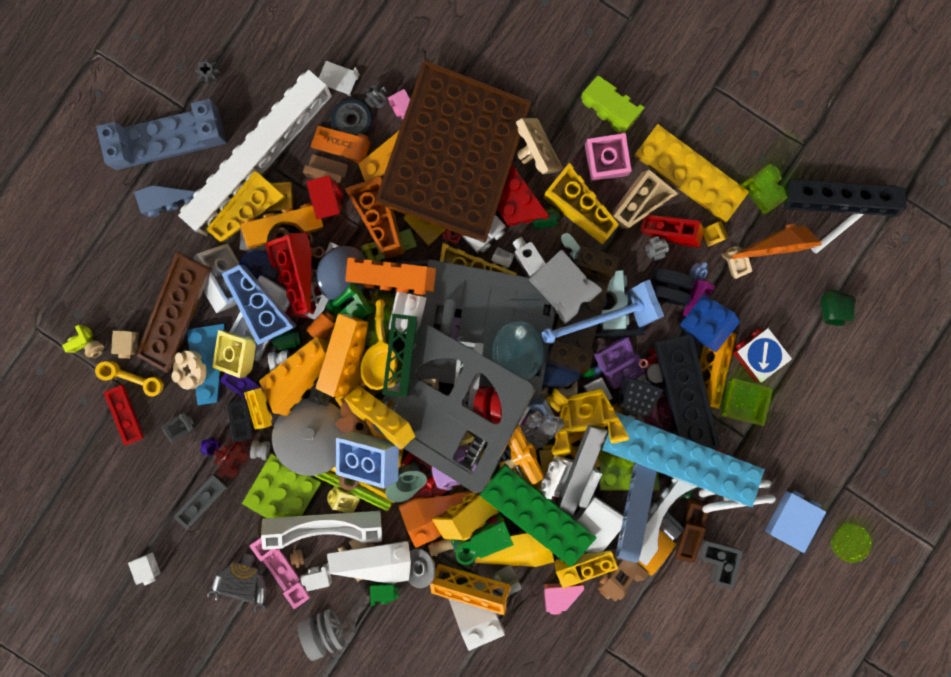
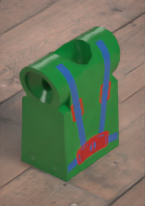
[451,512,514,565]

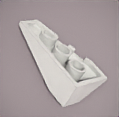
[327,541,411,584]

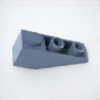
[134,186,195,218]

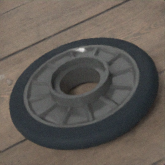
[331,99,372,136]

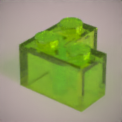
[741,163,788,214]
[366,292,396,347]

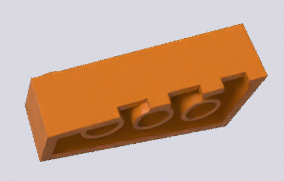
[344,176,405,259]
[345,258,436,295]

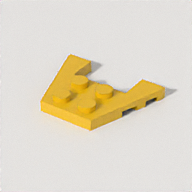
[552,389,630,456]

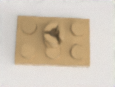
[516,118,563,174]

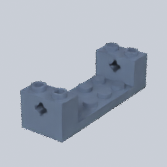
[96,99,227,170]

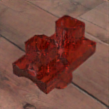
[213,441,249,478]

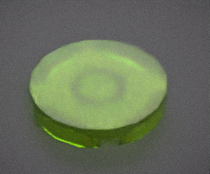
[831,524,872,563]

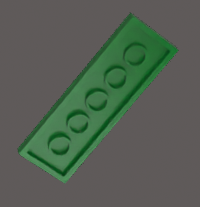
[479,464,597,567]

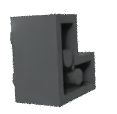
[697,538,743,589]

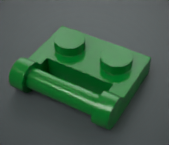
[326,283,374,320]

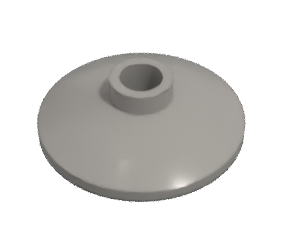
[408,549,435,588]

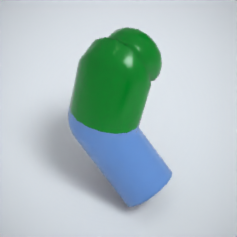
[581,364,603,379]

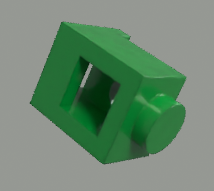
[370,582,399,606]

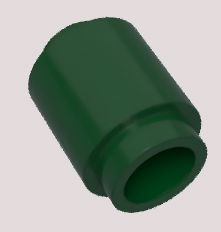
[532,207,560,229]
[272,329,302,351]

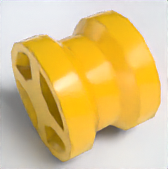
[544,388,569,412]

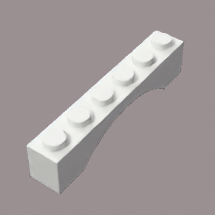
[639,477,696,566]
[261,511,382,550]

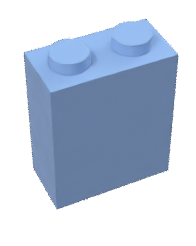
[765,491,826,553]

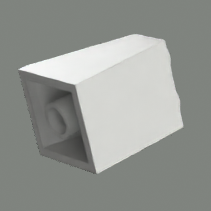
[574,495,623,553]

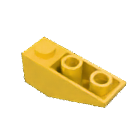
[554,551,618,589]

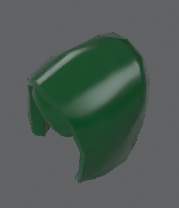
[820,289,856,327]

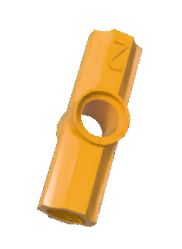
[508,425,545,484]

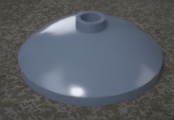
[316,246,367,304]

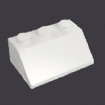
[193,243,240,313]

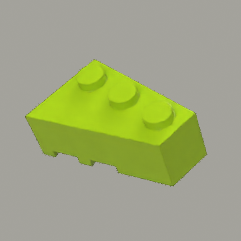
[581,76,645,134]

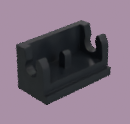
[227,400,252,442]

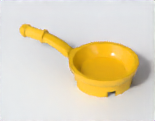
[360,299,403,390]

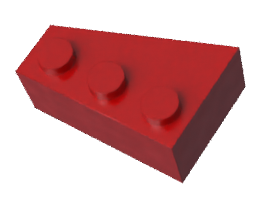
[306,175,344,220]

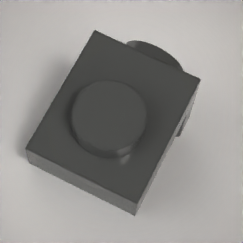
[161,412,194,443]

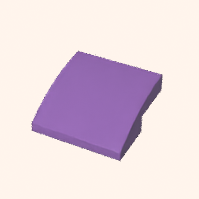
[594,337,645,389]

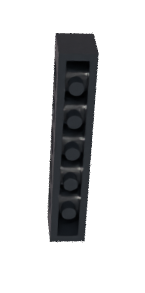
[783,179,907,217]

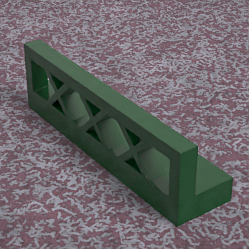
[382,313,418,398]

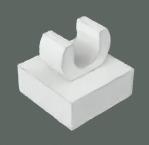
[491,247,515,269]

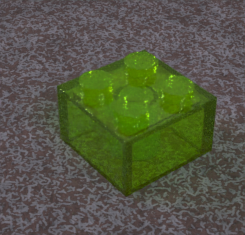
[720,379,773,426]

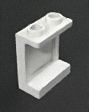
[539,455,602,508]

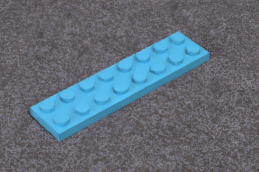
[601,412,765,507]

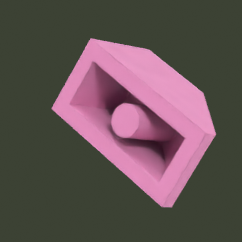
[544,582,584,614]

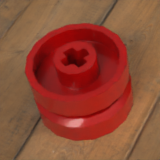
[473,386,502,424]

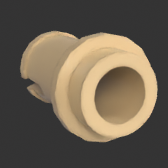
[428,539,454,557]

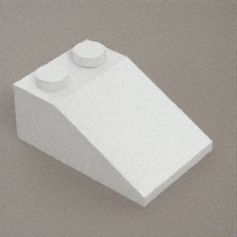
[449,580,505,651]

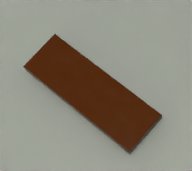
[136,252,212,373]

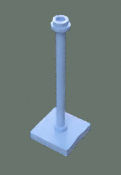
[542,280,664,344]

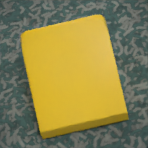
[703,221,728,247]

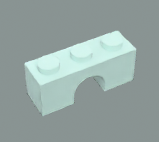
[600,271,629,330]

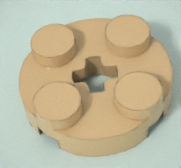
[172,351,207,389]

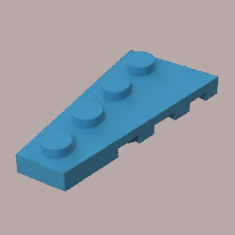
[187,324,226,405]

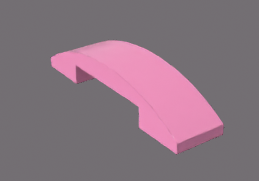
[250,538,310,609]

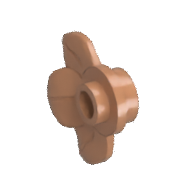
[335,402,369,434]

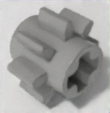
[645,236,669,261]

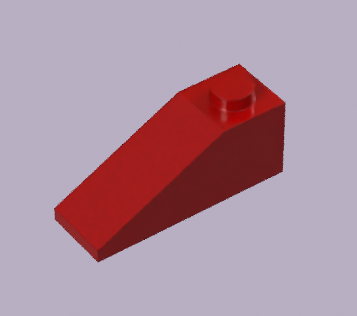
[640,215,704,248]

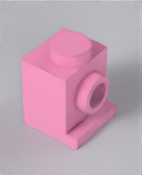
[388,89,410,120]

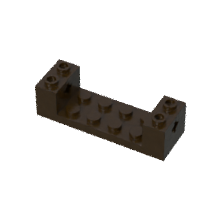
[546,246,619,374]

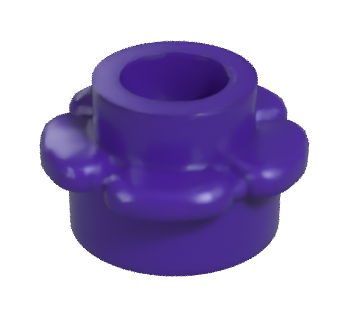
[200,437,219,456]

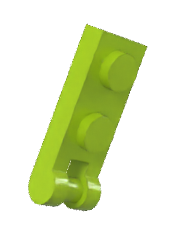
[361,229,417,261]

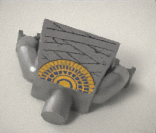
[207,554,267,613]

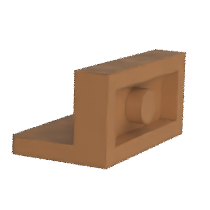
[303,155,348,187]

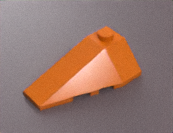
[732,224,822,259]
[398,491,472,548]

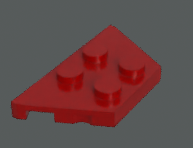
[497,164,549,226]

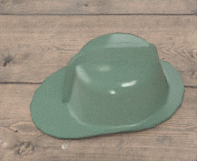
[385,462,427,502]

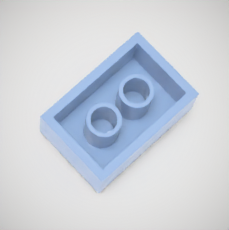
[336,431,399,488]

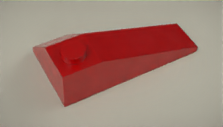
[265,232,312,315]

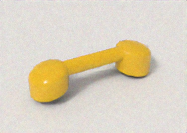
[95,361,164,396]

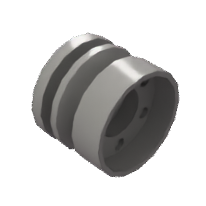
[298,609,345,661]

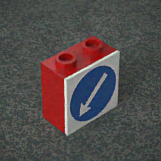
[732,328,792,382]

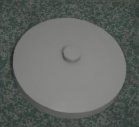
[272,398,345,476]

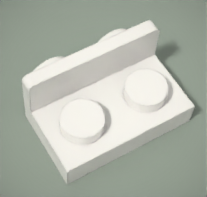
[388,292,427,334]

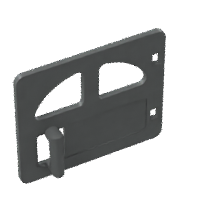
[372,324,535,493]

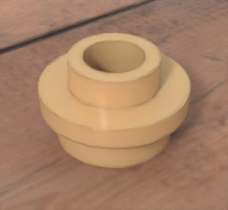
[84,341,105,358]

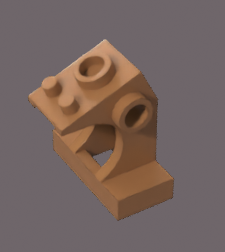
[597,549,649,602]

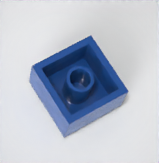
[680,295,740,352]

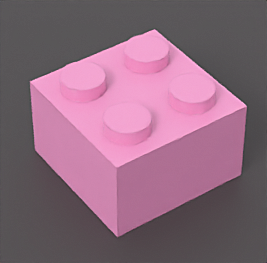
[585,133,631,182]

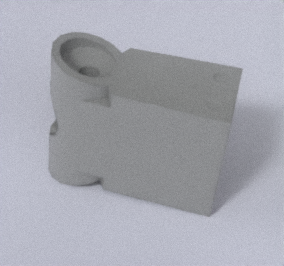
[529,250,602,324]

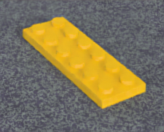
[634,124,749,223]

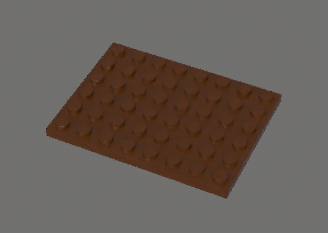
[374,60,531,243]

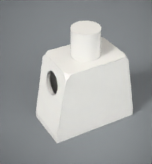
[513,237,546,278]

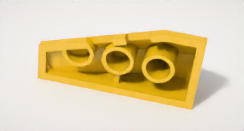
[475,530,554,567]

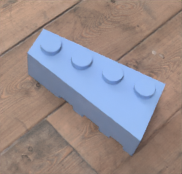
[222,265,297,345]

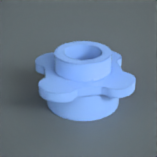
[690,262,707,280]

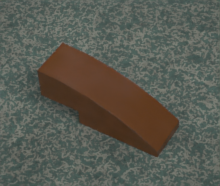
[675,498,709,563]

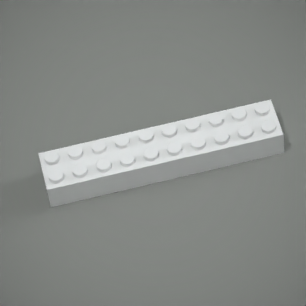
[178,70,332,237]

